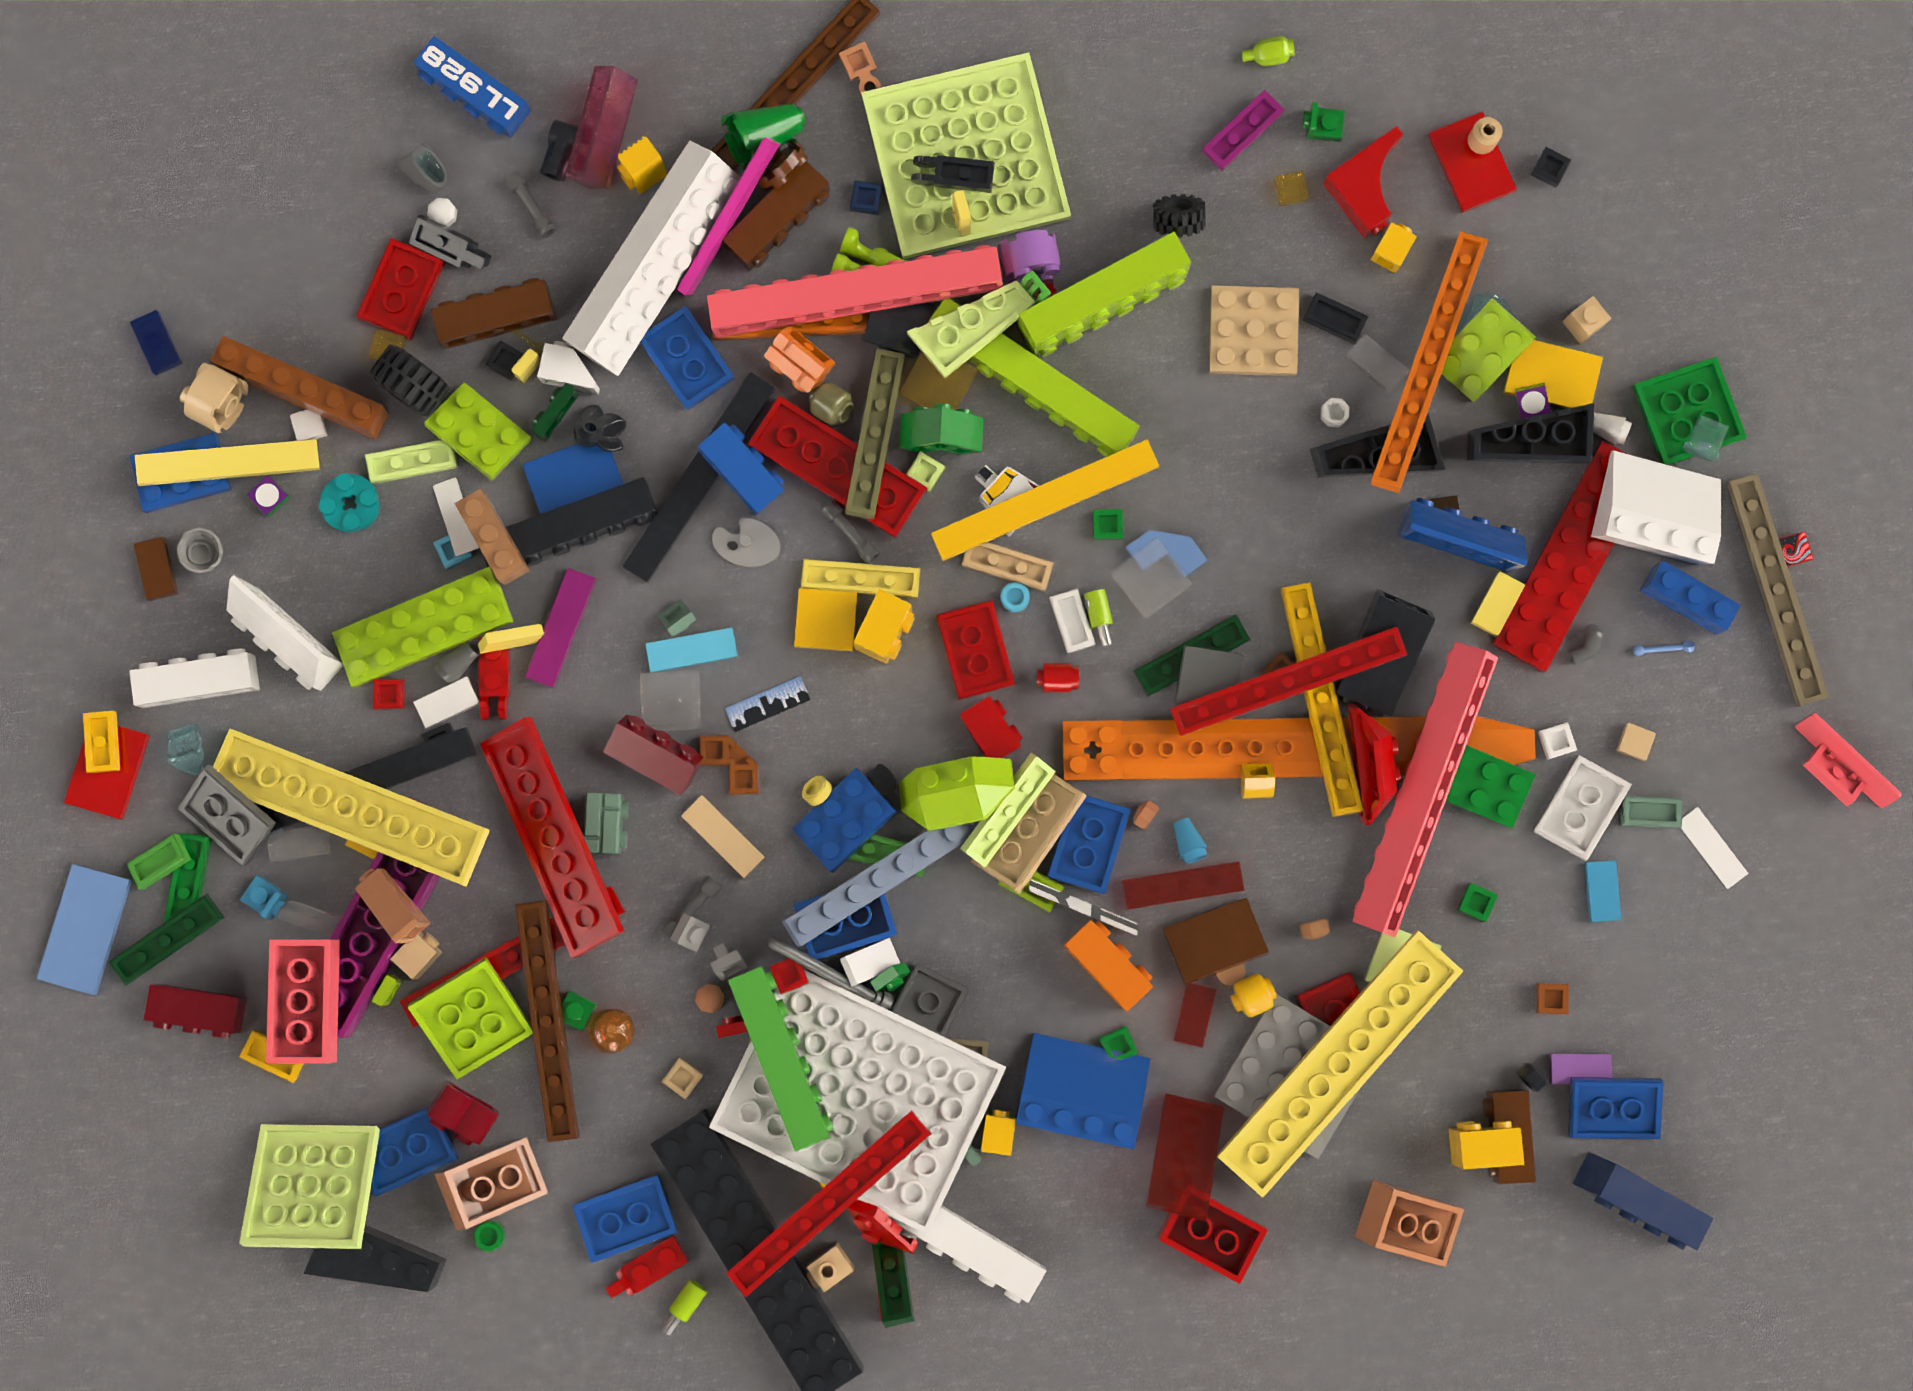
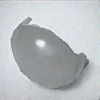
[177,527,223,574]

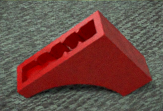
[1323,126,1404,238]

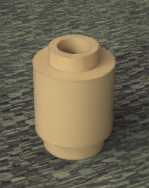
[1468,117,1503,154]

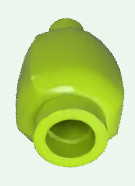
[1242,35,1295,66]

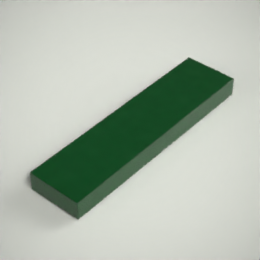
[1133,614,1251,697]
[109,894,225,986]

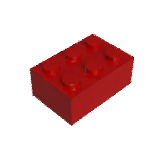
[1156,1183,1268,1284]

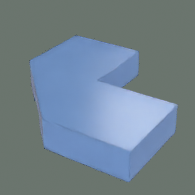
[1125,530,1208,578]

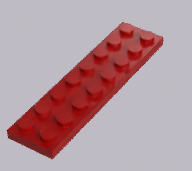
[1492,440,1627,673]
[480,716,625,958]

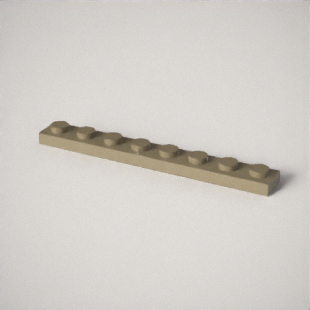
[1726,473,1829,707]

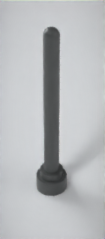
[768,937,895,1011]

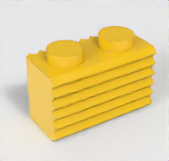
[617,136,668,194]

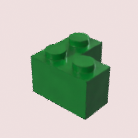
[899,403,984,455]

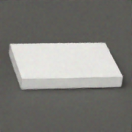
[1534,755,1632,862]

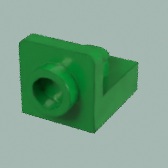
[1302,102,1345,142]

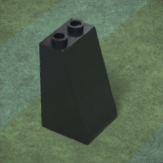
[1335,589,1436,717]

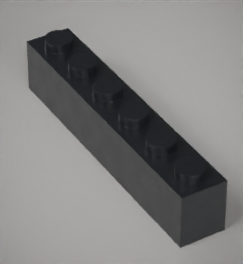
[482,477,658,567]

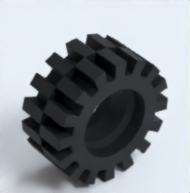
[1153,194,1206,237]

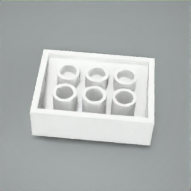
[1591,450,1721,565]
[226,575,343,691]

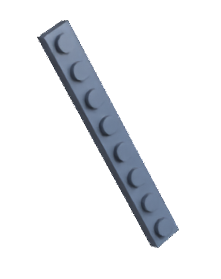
[782,821,980,948]

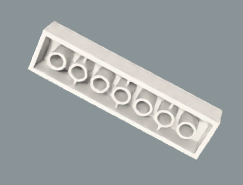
[562,140,741,376]

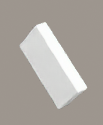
[1049,588,1095,654]
[413,676,480,729]
[840,938,900,987]

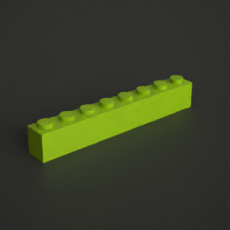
[928,299,1140,457]

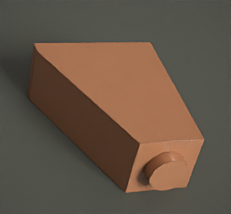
[355,868,431,943]

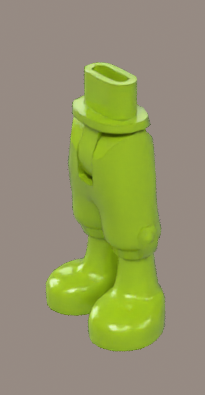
[831,227,907,272]

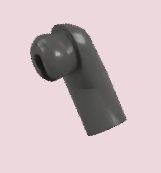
[1568,624,1604,665]

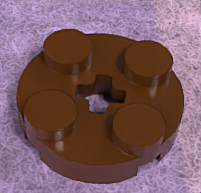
[757,139,808,189]

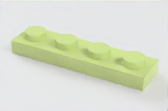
[960,753,1056,867]

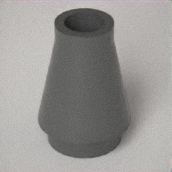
[435,641,480,683]

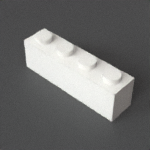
[129,649,260,708]

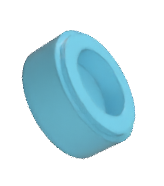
[1000,582,1030,613]

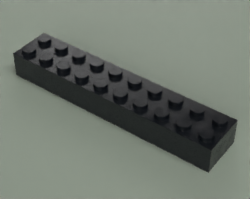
[651,1109,864,1391]

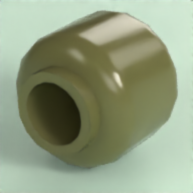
[809,382,854,426]

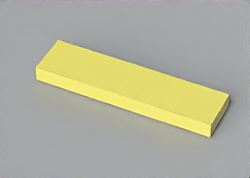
[801,559,920,599]

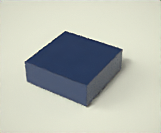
[850,180,883,215]

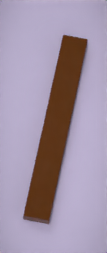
[710,0,880,171]
[515,900,580,1142]

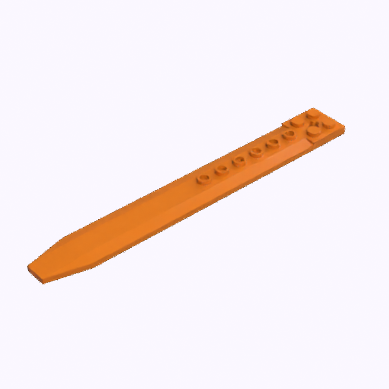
[1062,716,1536,781]

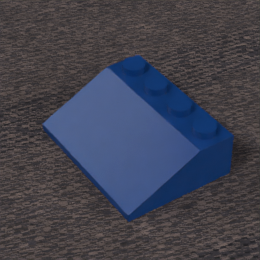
[1397,498,1528,572]
[1016,1033,1150,1149]

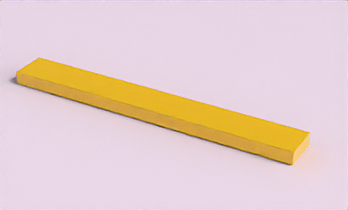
[931,439,1159,561]
[1280,582,1363,817]

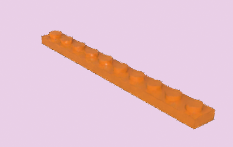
[1371,231,1488,493]

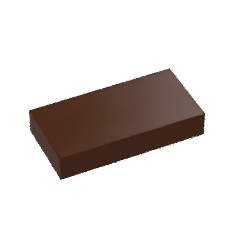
[134,537,178,601]

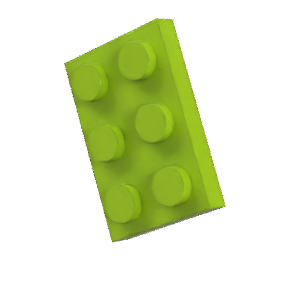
[1442,298,1536,403]
[424,382,531,481]

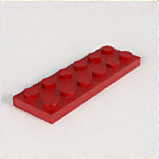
[748,396,927,539]

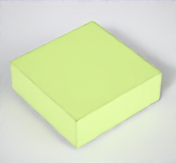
[906,451,945,492]

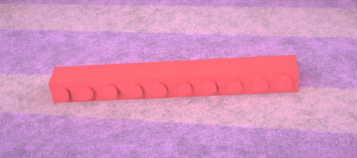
[707,245,1003,338]
[1352,641,1498,937]

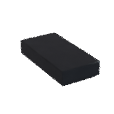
[1303,292,1369,344]

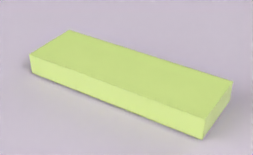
[365,440,458,484]

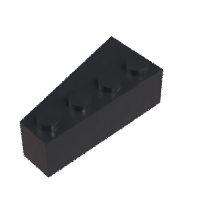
[1310,413,1445,478]
[304,1225,447,1292]

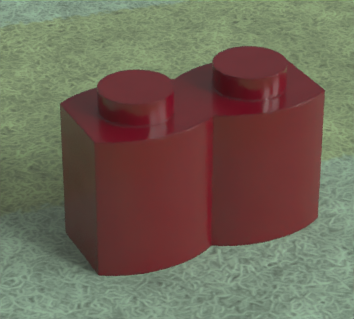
[427,1080,499,1146]

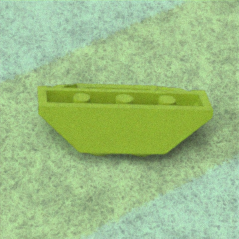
[898,756,1015,831]

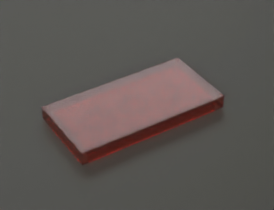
[1145,1093,1224,1221]

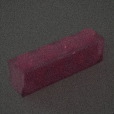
[565,66,638,189]

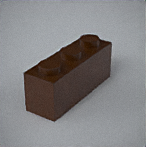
[1483,1089,1536,1184]

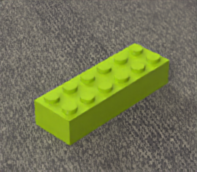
[1017,232,1191,358]

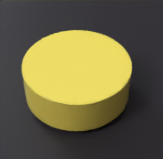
[802,776,832,806]

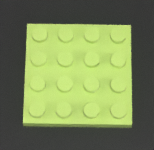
[239,1124,380,1249]

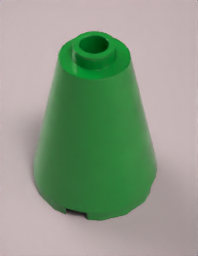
[721,103,806,170]

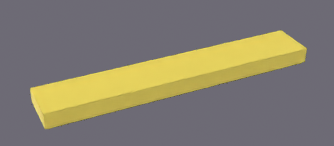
[135,439,320,486]

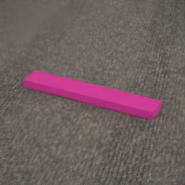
[677,137,780,295]

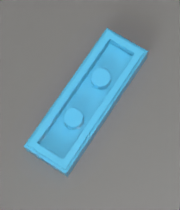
[645,627,738,673]

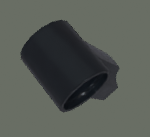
[540,119,584,182]

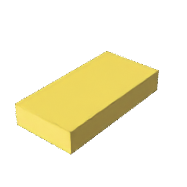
[952,190,971,237]
[1470,571,1525,637]
[478,624,544,654]

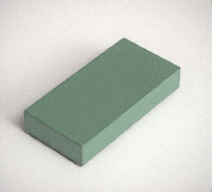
[1620,796,1682,828]

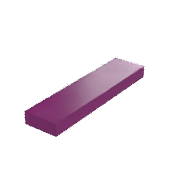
[525,568,597,688]

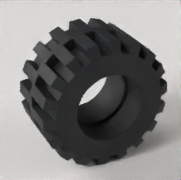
[368,344,450,418]

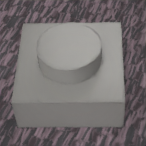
[670,913,710,952]

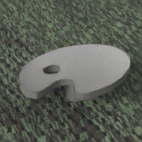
[712,517,781,568]

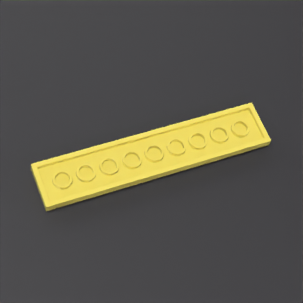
[213,728,490,887]
[1216,930,1463,1198]

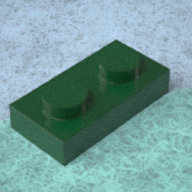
[532,383,579,443]

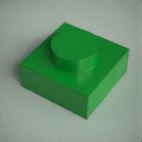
[870,962,911,992]
[562,991,597,1031]

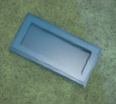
[1584,861,1622,922]

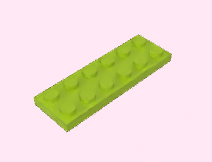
[332,566,513,688]

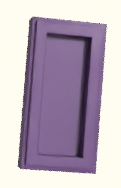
[1549,1053,1612,1084]

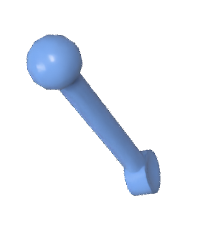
[1633,641,1695,656]

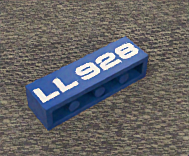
[413,36,531,138]

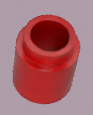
[1036,663,1079,693]

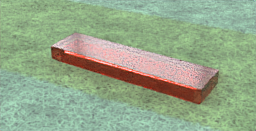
[1122,861,1245,910]

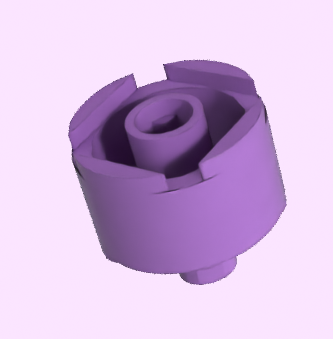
[998,230,1062,285]

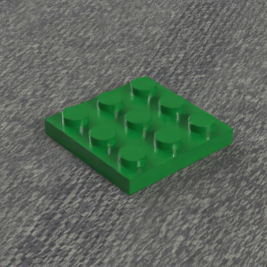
[1632,356,1747,465]

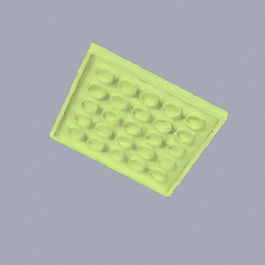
[861,52,1071,259]

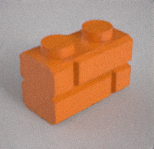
[764,326,836,394]

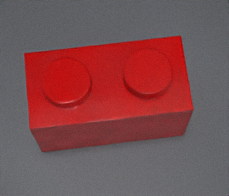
[959,696,1023,758]

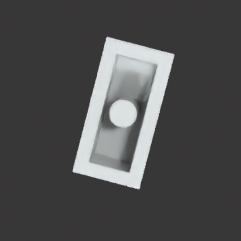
[537,341,600,395]

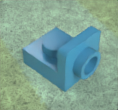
[240,875,289,920]

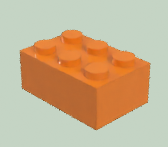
[1063,920,1154,1012]

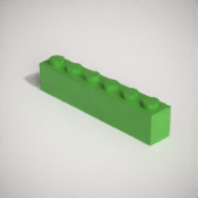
[728,966,834,1152]

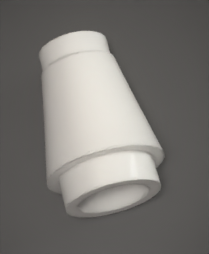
[1593,412,1632,445]

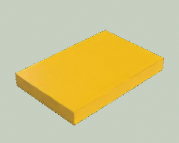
[1503,340,1603,409]

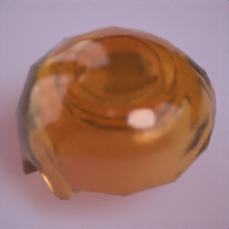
[587,1009,635,1054]

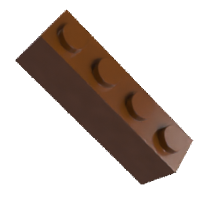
[722,161,830,271]
[431,278,557,349]

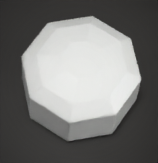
[427,198,457,227]
[1320,398,1350,428]

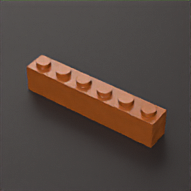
[210,336,389,441]

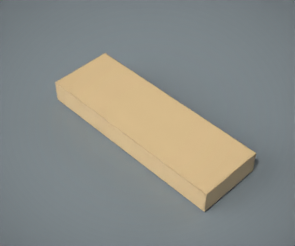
[961,542,1054,592]
[681,795,766,879]

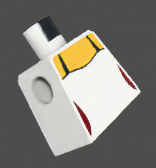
[975,465,1039,537]

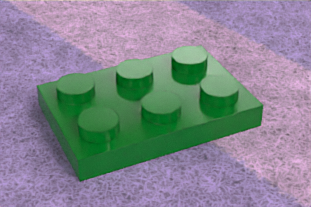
[1446,745,1536,829]

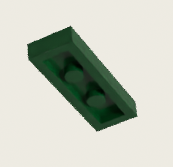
[872,1234,915,1328]

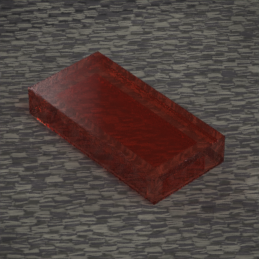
[1173,983,1217,1048]

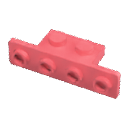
[1795,713,1902,808]

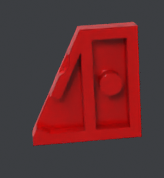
[847,1199,918,1254]

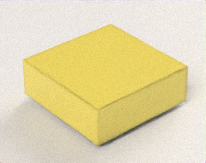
[511,349,541,383]

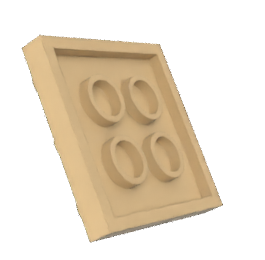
[1209,285,1299,376]

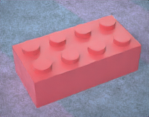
[266,940,340,1063]

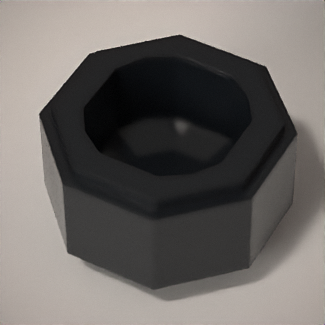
[1516,1063,1546,1092]

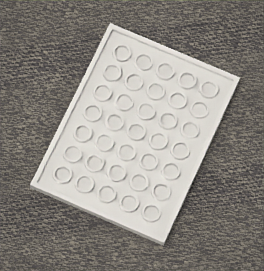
[709,970,1006,1235]

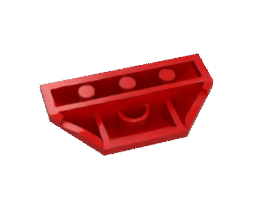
[1347,704,1401,826]

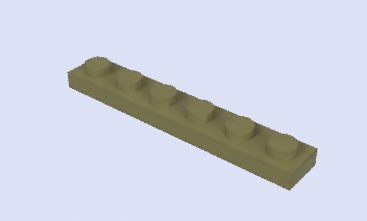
[845,348,905,520]

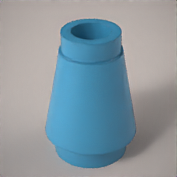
[1173,818,1208,864]

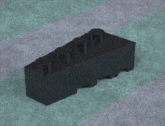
[1467,403,1594,464]

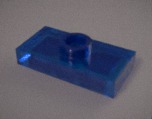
[130,310,183,376]

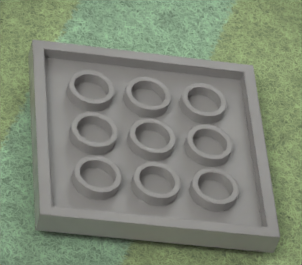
[1214,994,1362,1159]

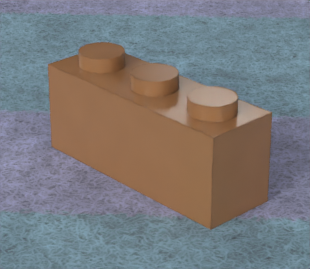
[454,489,530,585]

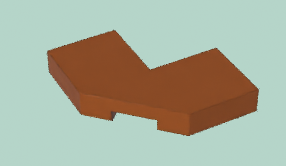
[699,735,759,795]

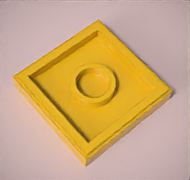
[794,588,858,652]

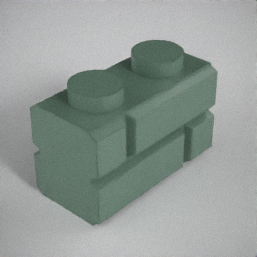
[583,793,629,855]

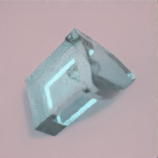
[1683,415,1729,462]
[166,723,204,775]

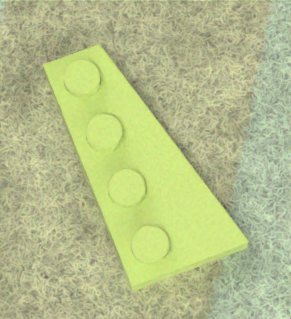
[907,280,1036,378]

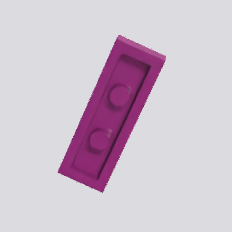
[1202,90,1285,171]

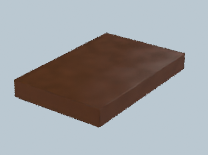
[1163,897,1269,985]

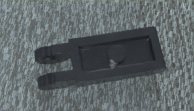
[911,155,995,193]

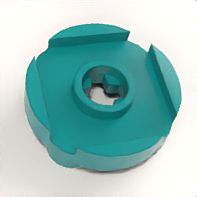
[319,473,380,533]

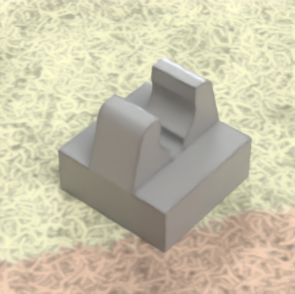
[710,943,748,981]

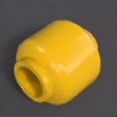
[1230,973,1277,1018]

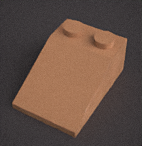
[435,1137,548,1230]
[1355,1179,1464,1267]

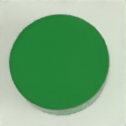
[474,1220,506,1252]

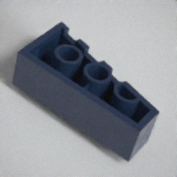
[1572,1152,1714,1250]

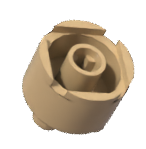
[180,363,248,433]

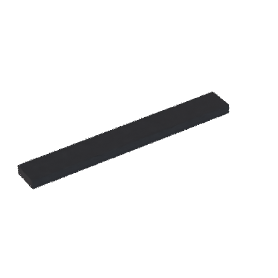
[623,372,776,583]
[256,727,477,833]

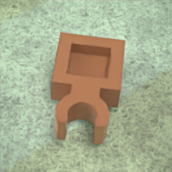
[838,41,881,96]

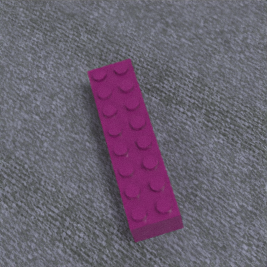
[329,797,441,1038]

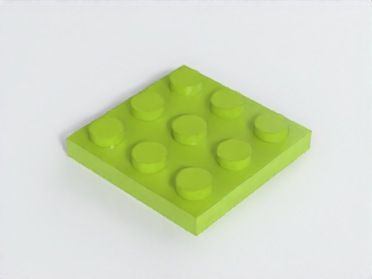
[408,957,533,1080]

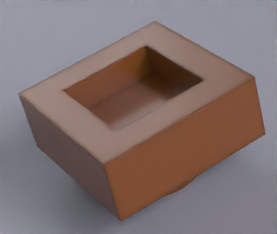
[1536,983,1569,1015]

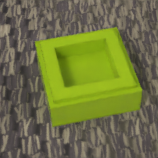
[372,974,402,1006]

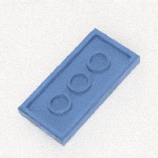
[37,864,132,995]

